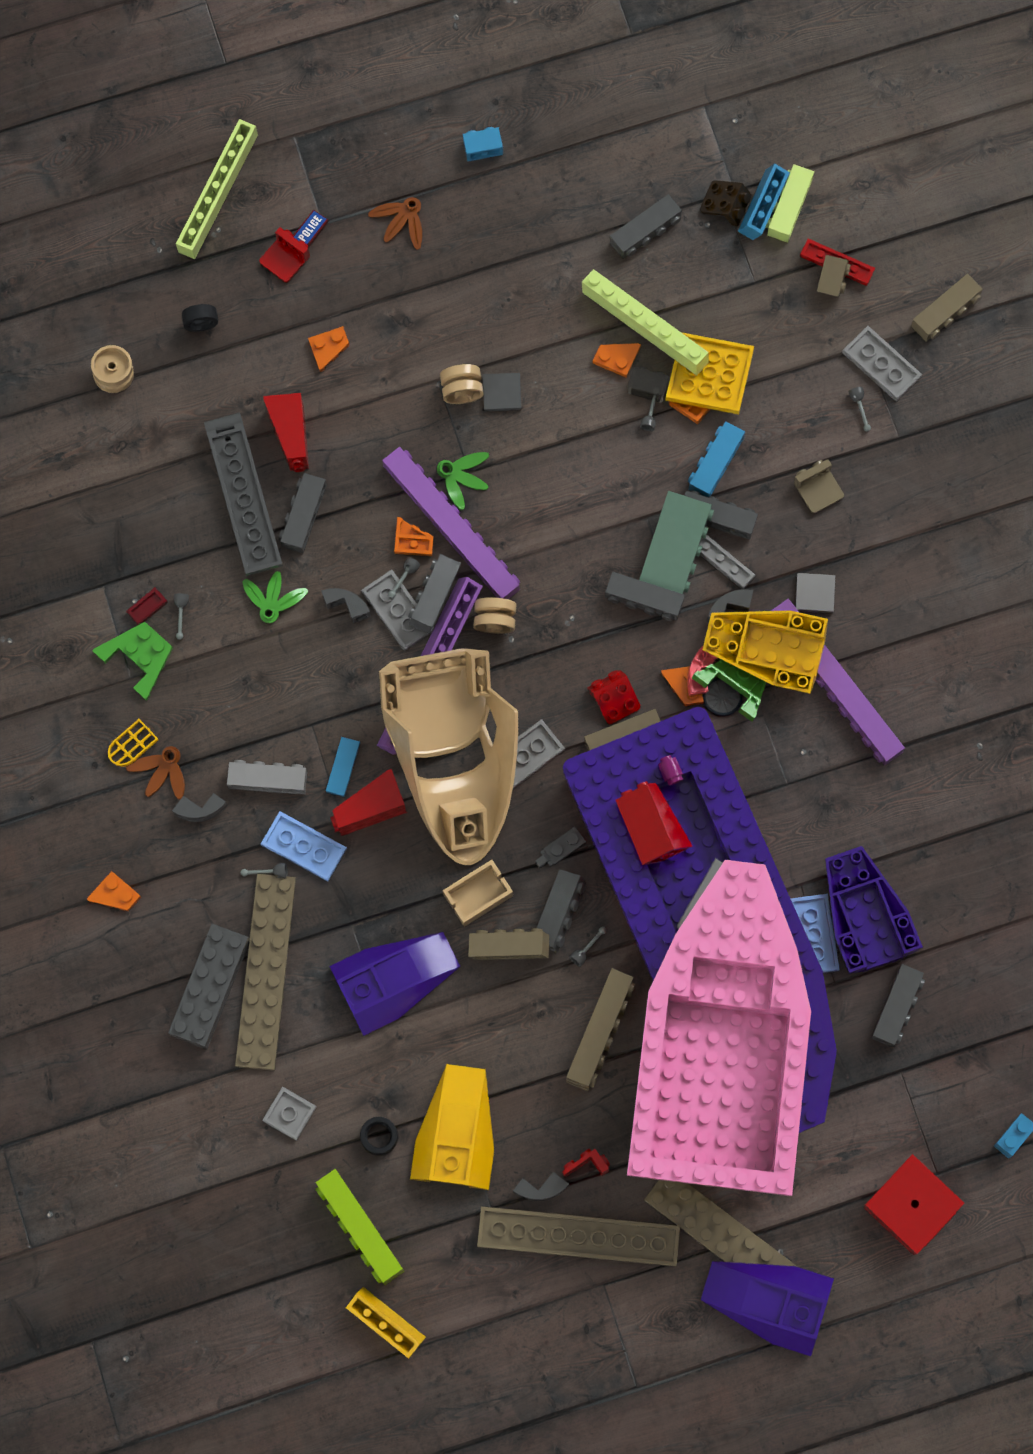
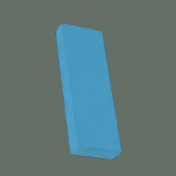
[326,737,360,797]

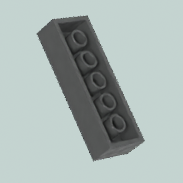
[168,924,250,1049]

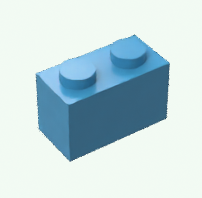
[463,127,503,162]
[994,1113,1033,1159]

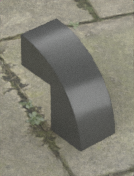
[321,588,371,623]
[707,589,753,623]
[172,793,228,822]
[513,1172,569,1201]

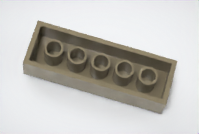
[566,968,635,1091]

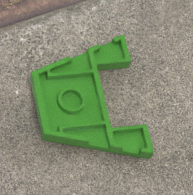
[92,622,173,701]
[692,659,766,722]

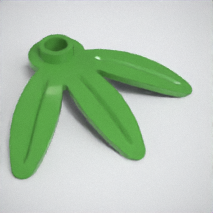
[436,452,489,510]
[242,571,308,624]

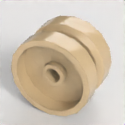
[91,345,134,393]
[440,364,484,404]
[473,598,516,634]

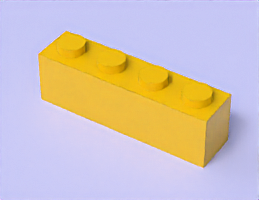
[346,1287,426,1359]

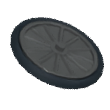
[702,678,743,716]

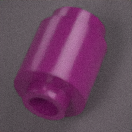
[658,755,683,786]

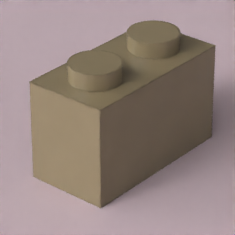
[817,255,851,297]

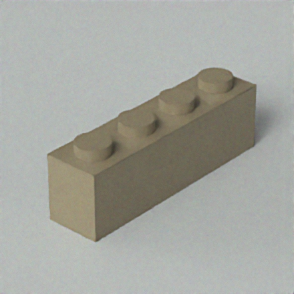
[911,273,983,342]
[584,709,660,751]
[468,928,549,960]

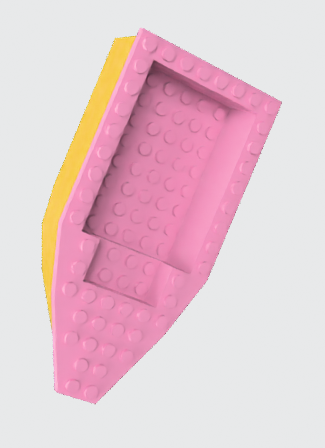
[627,860,811,1196]

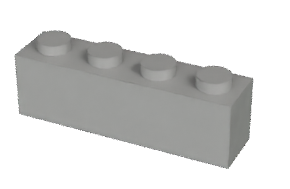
[227,760,307,794]

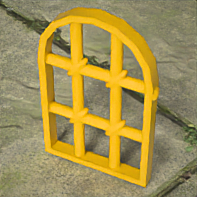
[108,719,159,767]

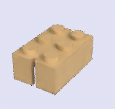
[443,860,513,927]

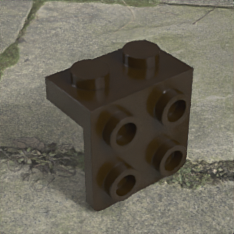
[700,180,752,226]

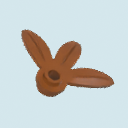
[368,197,422,250]
[126,746,185,800]

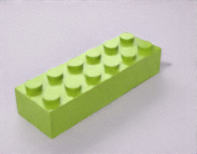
[315,1169,405,1285]

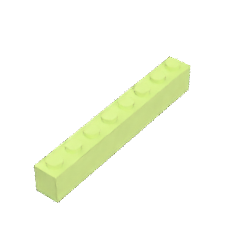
[176,119,258,259]
[582,269,709,376]

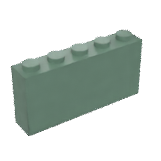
[639,491,714,594]

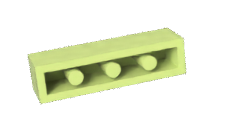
[766,164,814,243]

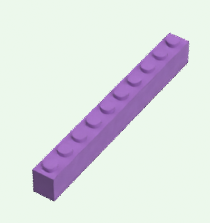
[382,447,520,599]
[377,577,483,755]
[771,598,905,765]

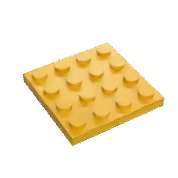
[666,332,754,415]

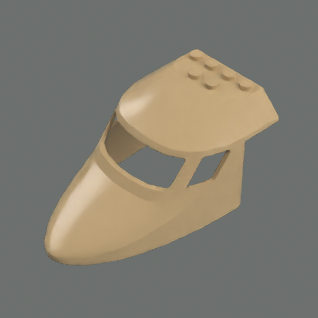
[379,648,518,865]

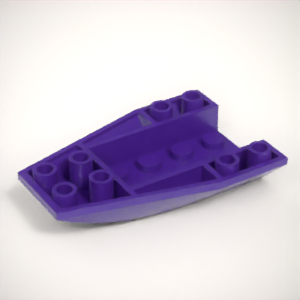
[825,846,923,974]
[329,932,460,1036]
[701,1261,834,1356]

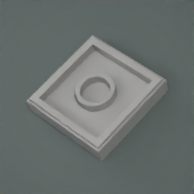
[795,573,835,613]
[262,1086,317,1141]

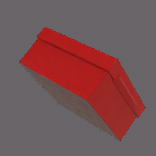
[864,1154,964,1255]

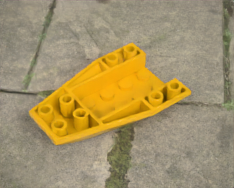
[702,611,828,694]
[410,1064,494,1190]

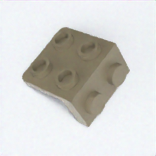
[794,459,844,514]

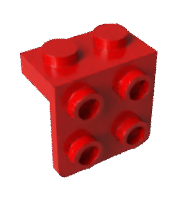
[259,227,310,282]
[587,670,641,724]
[562,1148,610,1178]

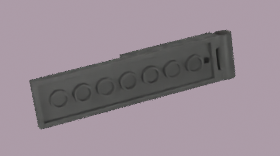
[204,412,283,576]

